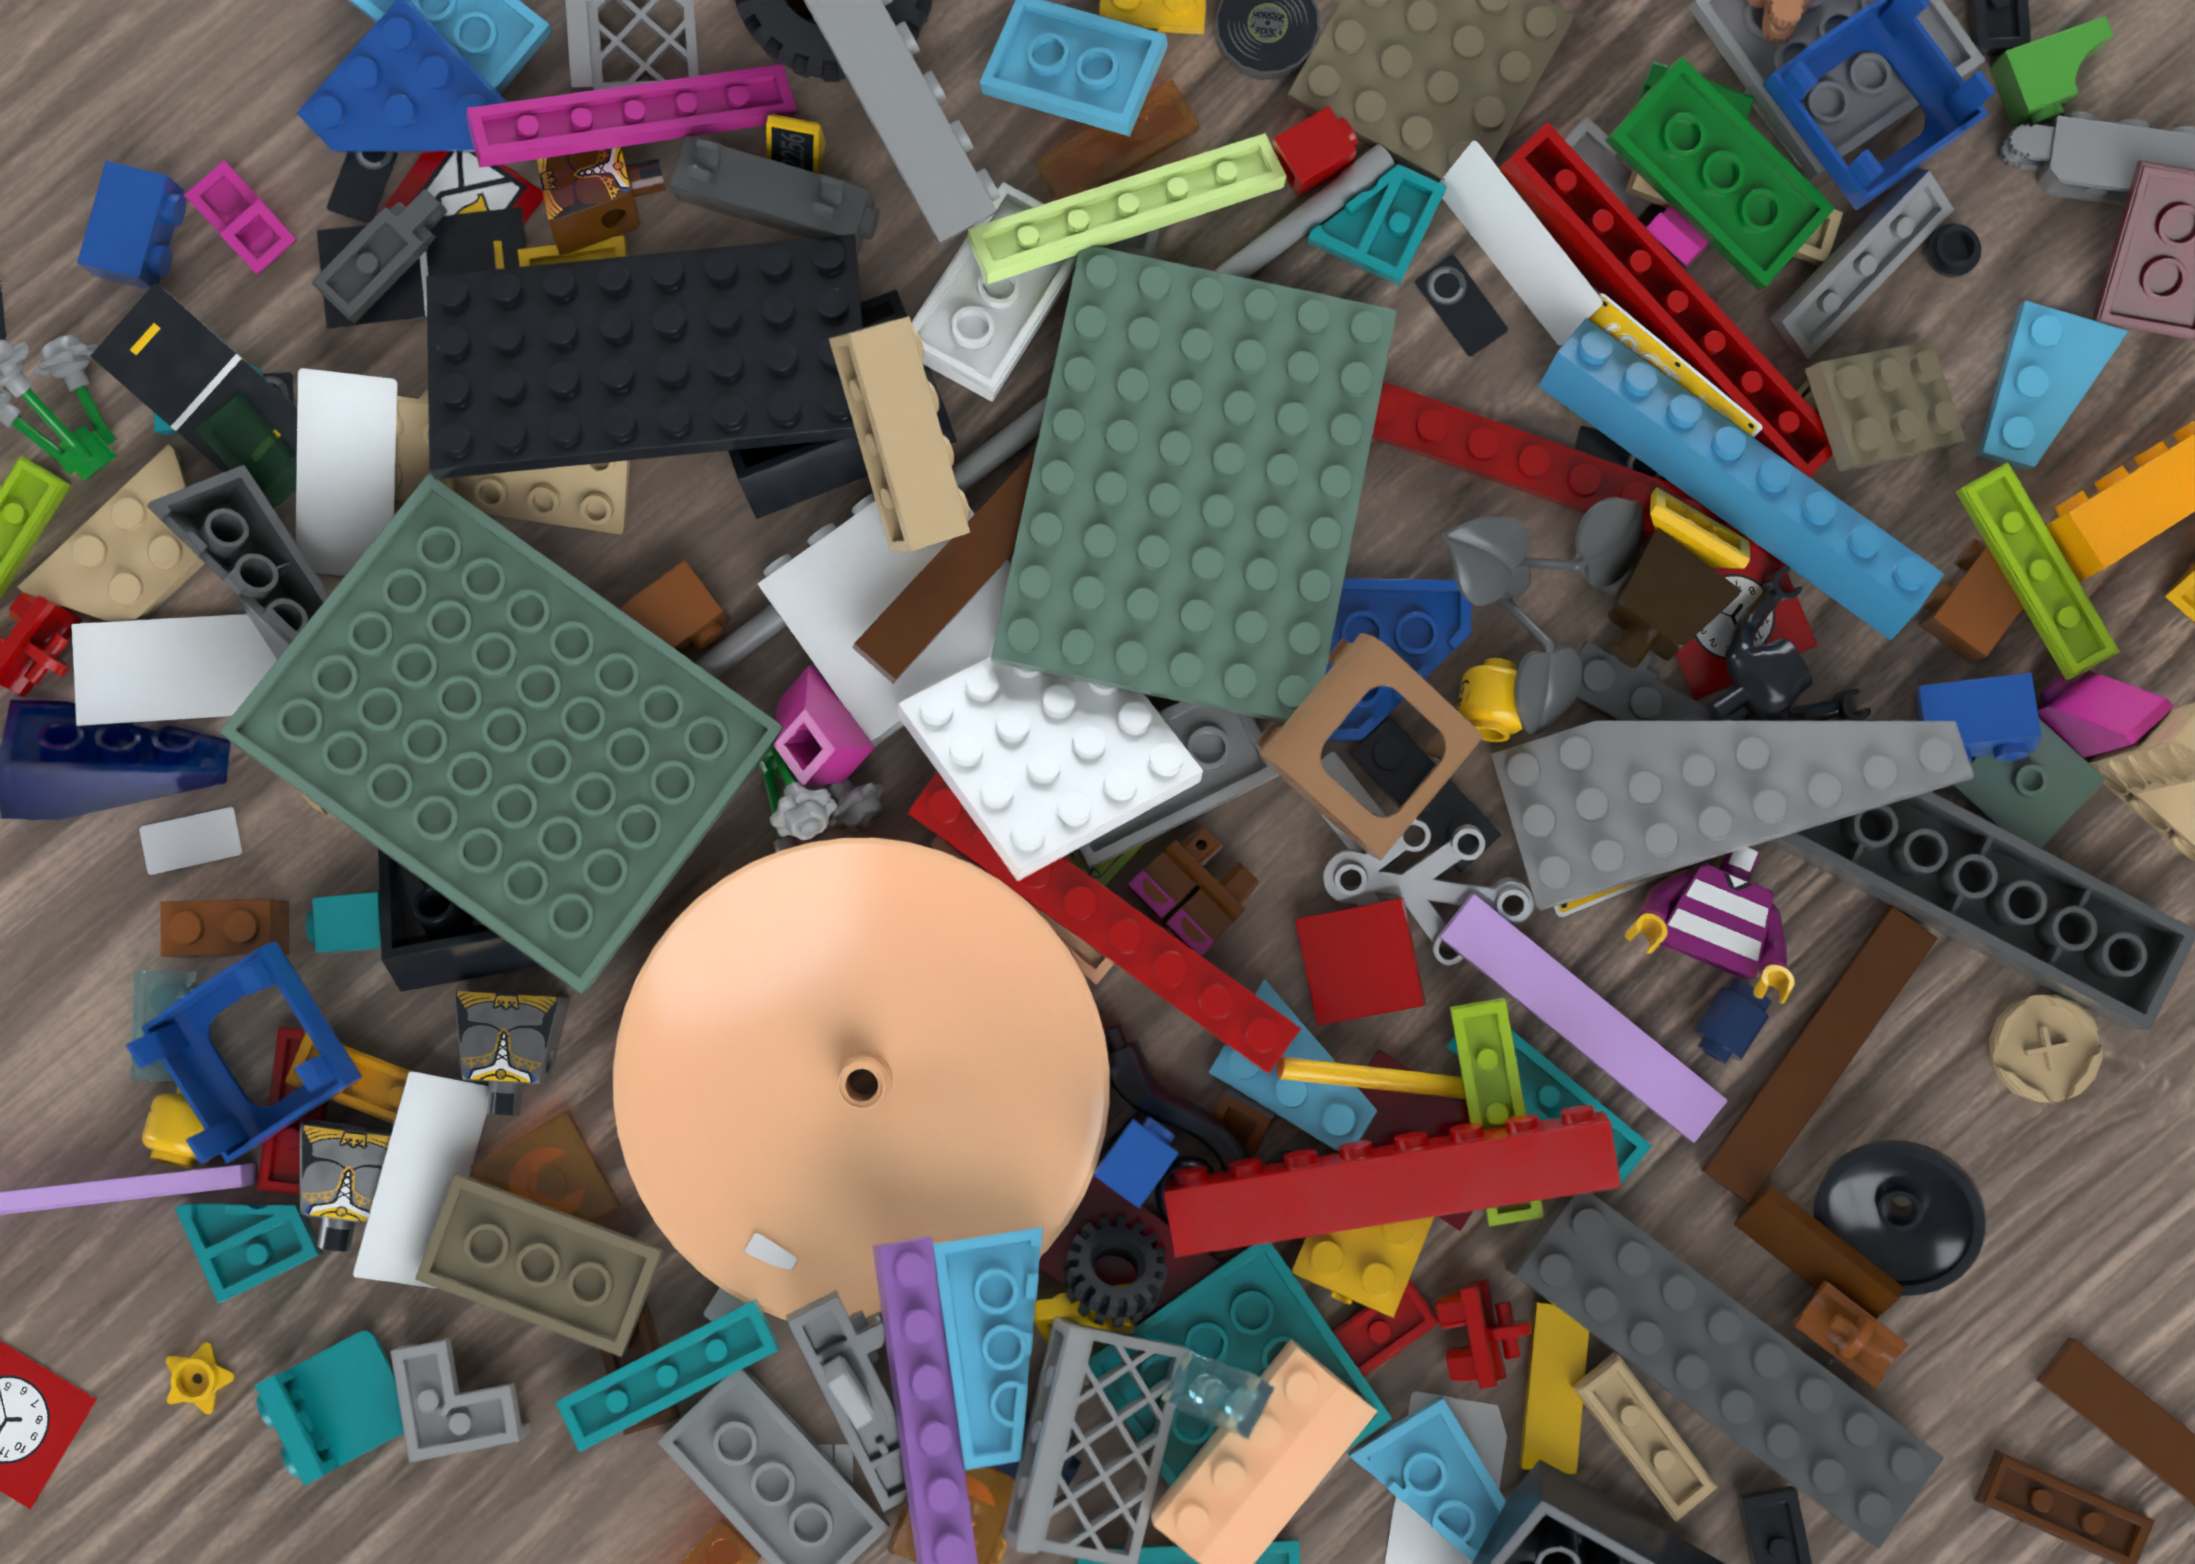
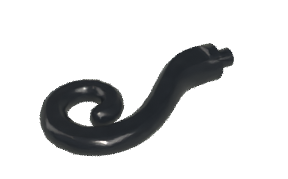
[1104,1024,1249,1224]

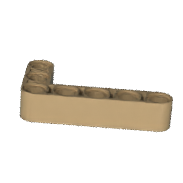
[2089,702,2195,862]

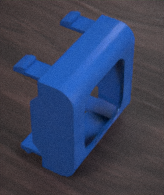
[1763,0,1996,211]
[125,941,363,1164]

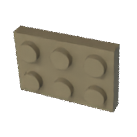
[1805,340,1966,472]

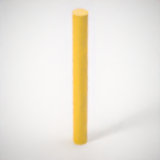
[1276,1057,1466,1099]

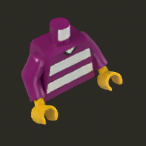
[1625,847,1795,1004]

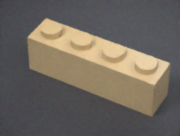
[829,317,970,552]

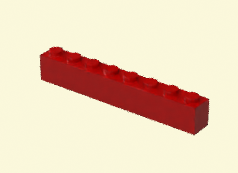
[1498,122,1833,478]
[907,771,1301,1075]
[1164,1105,1621,1257]

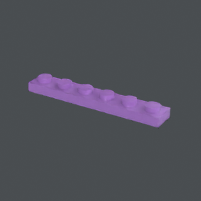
[872,1236,978,1564]

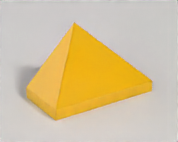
[1650,487,1750,569]

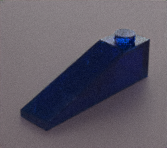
[0,699,231,820]

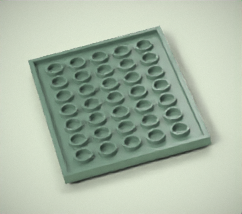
[991,246,1397,723]
[219,473,783,996]

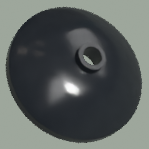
[1813,1140,1986,1296]

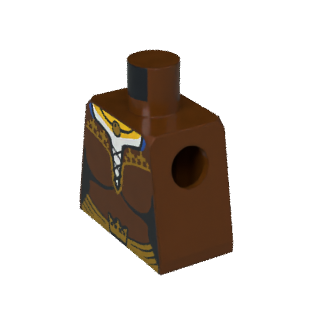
[537,147,666,255]

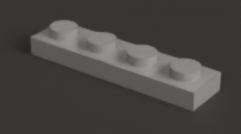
[1769,168,1954,360]

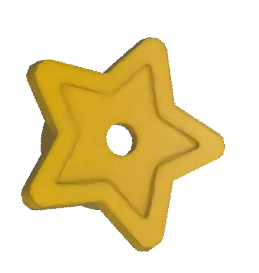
[166,1342,235,1415]

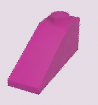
[2037,670,2174,758]

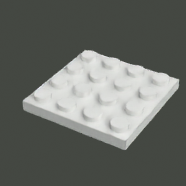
[897,656,1203,881]

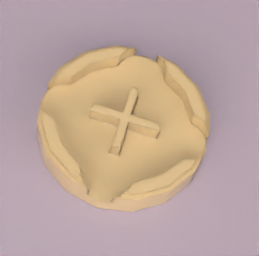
[1989,995,2103,1102]

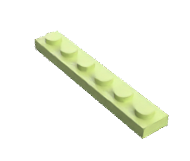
[967,133,1286,284]

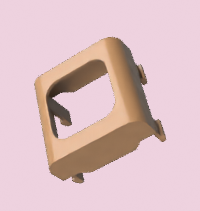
[1255,633,1483,860]

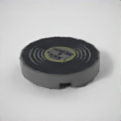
[1215,0,1320,80]

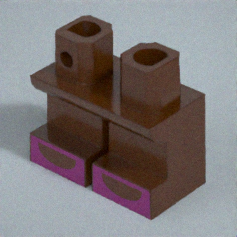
[1127,826,1259,956]

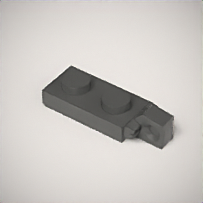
[311,189,448,324]

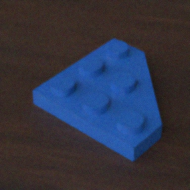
[297,0,507,153]
[1325,578,1471,742]

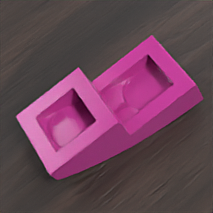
[184,160,297,275]
[1646,205,1709,268]

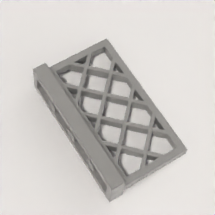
[565,0,699,94]
[1001,1316,1189,1564]

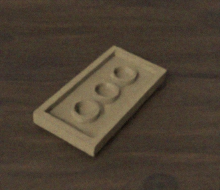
[415,1173,664,1357]

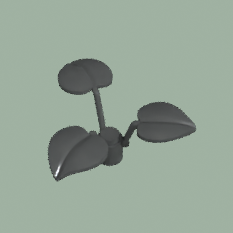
[1443,497,1644,736]

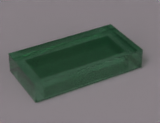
[196,393,297,509]

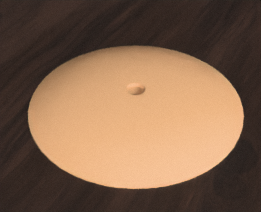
[613,838,1110,1320]

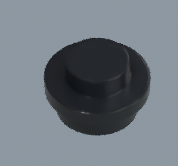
[1926,223,1981,278]

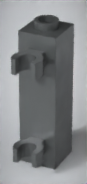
[670,135,880,253]

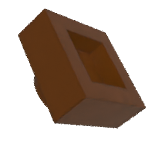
[1212,1086,1277,1158]

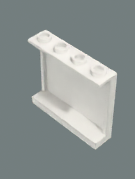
[758,493,1011,747]

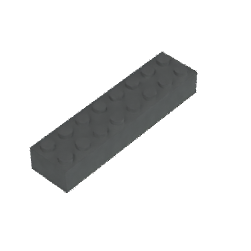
[1767,791,2195,1030]
[1507,1192,1944,1549]

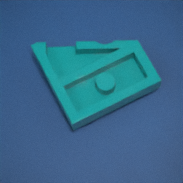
[1307,164,1447,286]
[174,1203,324,1304]

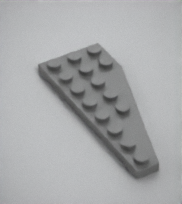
[1491,721,1974,911]

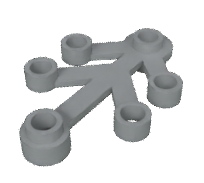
[1323,817,1534,965]

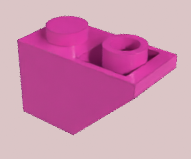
[773,666,875,787]

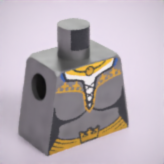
[454,991,569,1116]
[300,1118,392,1252]

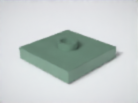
[1948,719,2105,849]

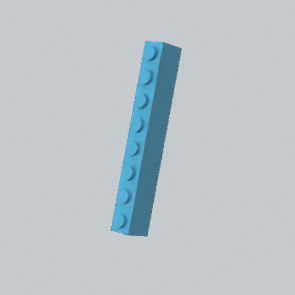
[1538,318,1944,640]

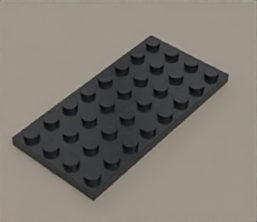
[426,234,864,479]

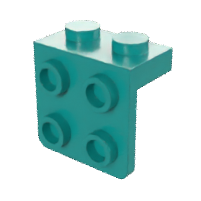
[254,1330,404,1486]

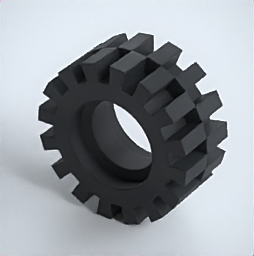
[1063,1216,1168,1327]

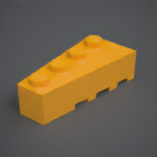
[2045,420,2195,582]

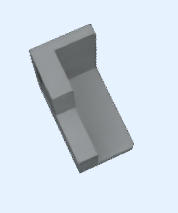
[391,1338,532,1463]

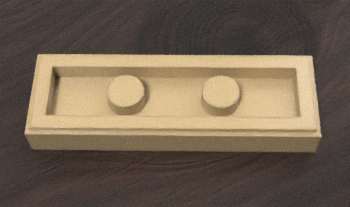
[1571,1353,1717,1522]

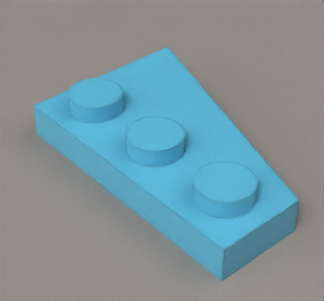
[1977,301,2128,471]
[1208,979,1378,1152]
[1347,1395,1506,1562]

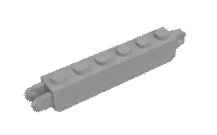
[1999,112,2195,206]

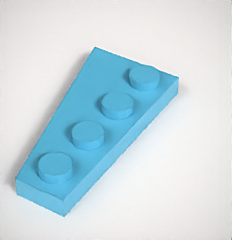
[933,1227,1043,1470]

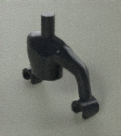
[1707,567,1871,721]

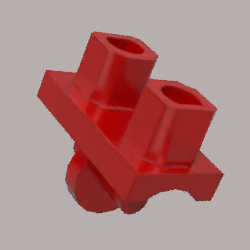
[0,593,82,698]
[1436,1279,1532,1389]

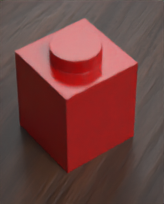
[1272,106,1358,198]

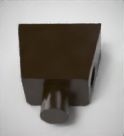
[1607,528,1742,668]

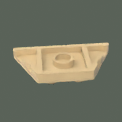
[18,444,205,622]

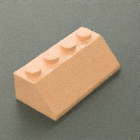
[1150,1339,1378,1564]

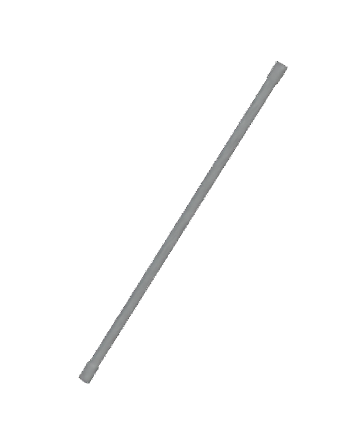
[694,144,1396,679]

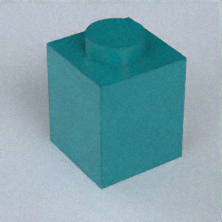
[306,892,381,954]

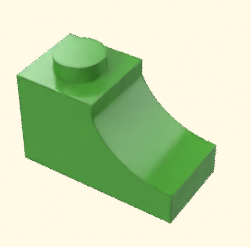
[1990,16,2114,127]

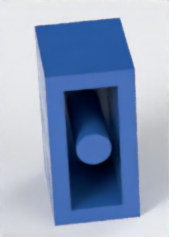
[77,161,186,289]
[1914,673,2042,763]
[1094,1115,1179,1208]

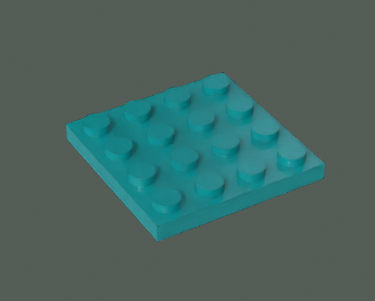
[1088,1242,1392,1487]

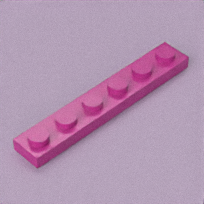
[466,64,797,168]

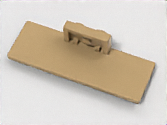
[395,389,630,535]

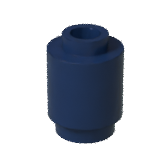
[1694,979,1772,1064]

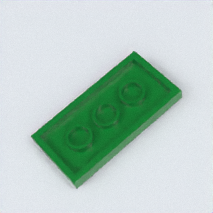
[1605,57,1835,290]

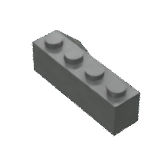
[147,465,330,660]

